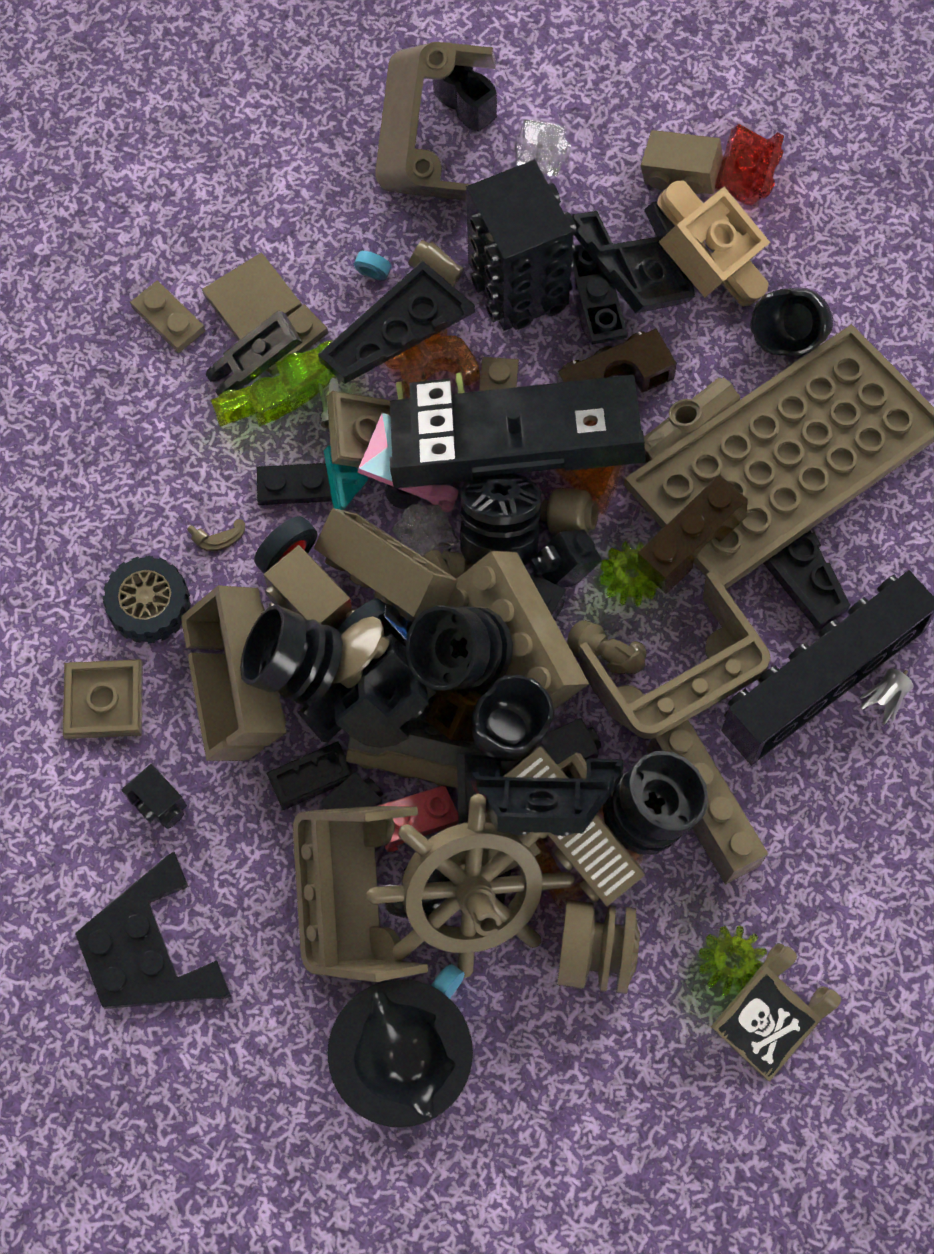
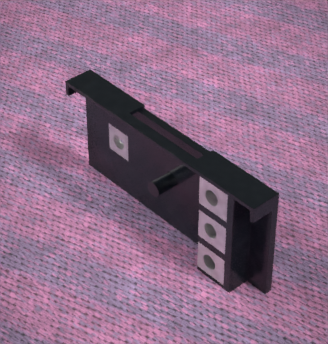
[389,375,645,489]

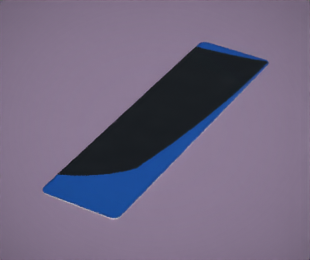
[384,603,407,639]

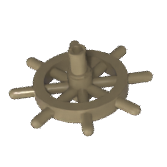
[366,794,574,978]

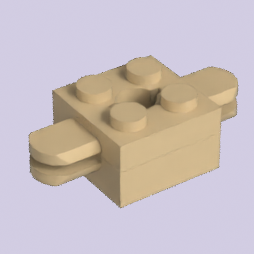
[657,181,770,306]

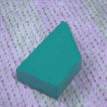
[323,446,368,510]

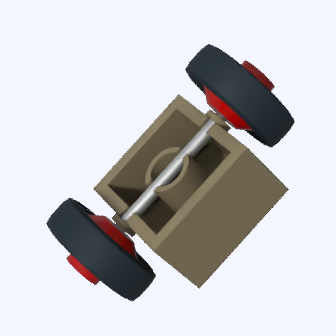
[254,516,392,635]

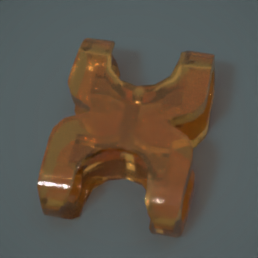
[384,328,480,399]

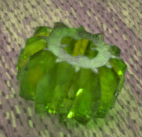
[600,541,659,607]
[698,926,767,996]

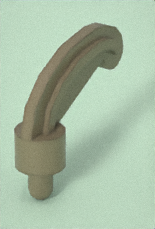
[187,519,245,551]

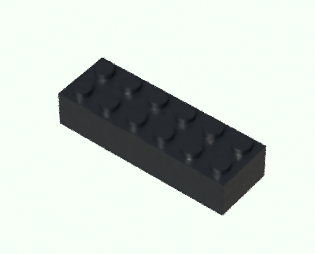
[721,570,934,766]

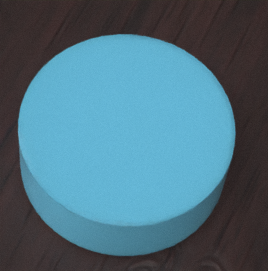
[354,251,392,281]
[431,964,465,998]

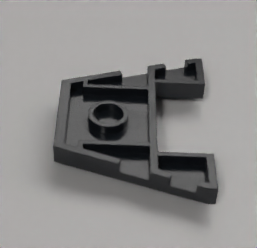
[572,201,695,313]
[464,756,623,836]
[75,852,231,1009]

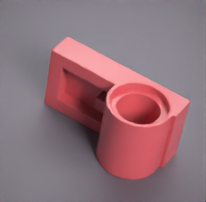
[378,786,459,852]

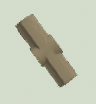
[644,377,740,463]

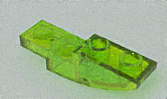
[211,340,336,427]

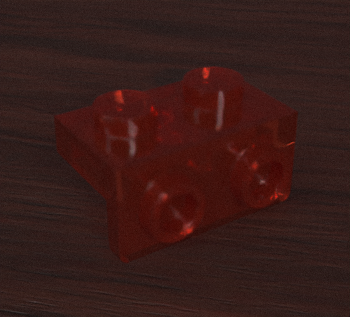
[714,124,784,206]

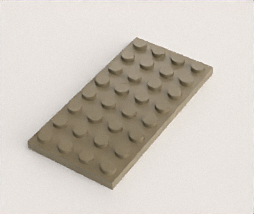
[624,324,934,589]

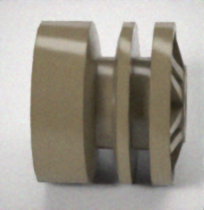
[557,899,640,994]

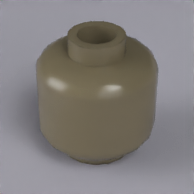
[540,487,599,536]

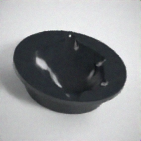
[327,979,473,1128]

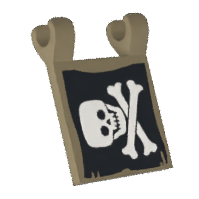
[711,943,841,1082]

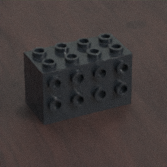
[466,159,577,331]

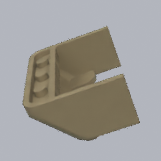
[375,42,496,201]
[580,570,770,739]
[293,806,428,982]

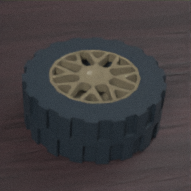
[103,556,190,644]

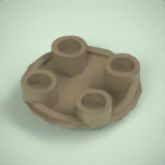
[332,616,389,688]

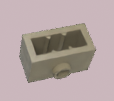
[641,130,723,194]

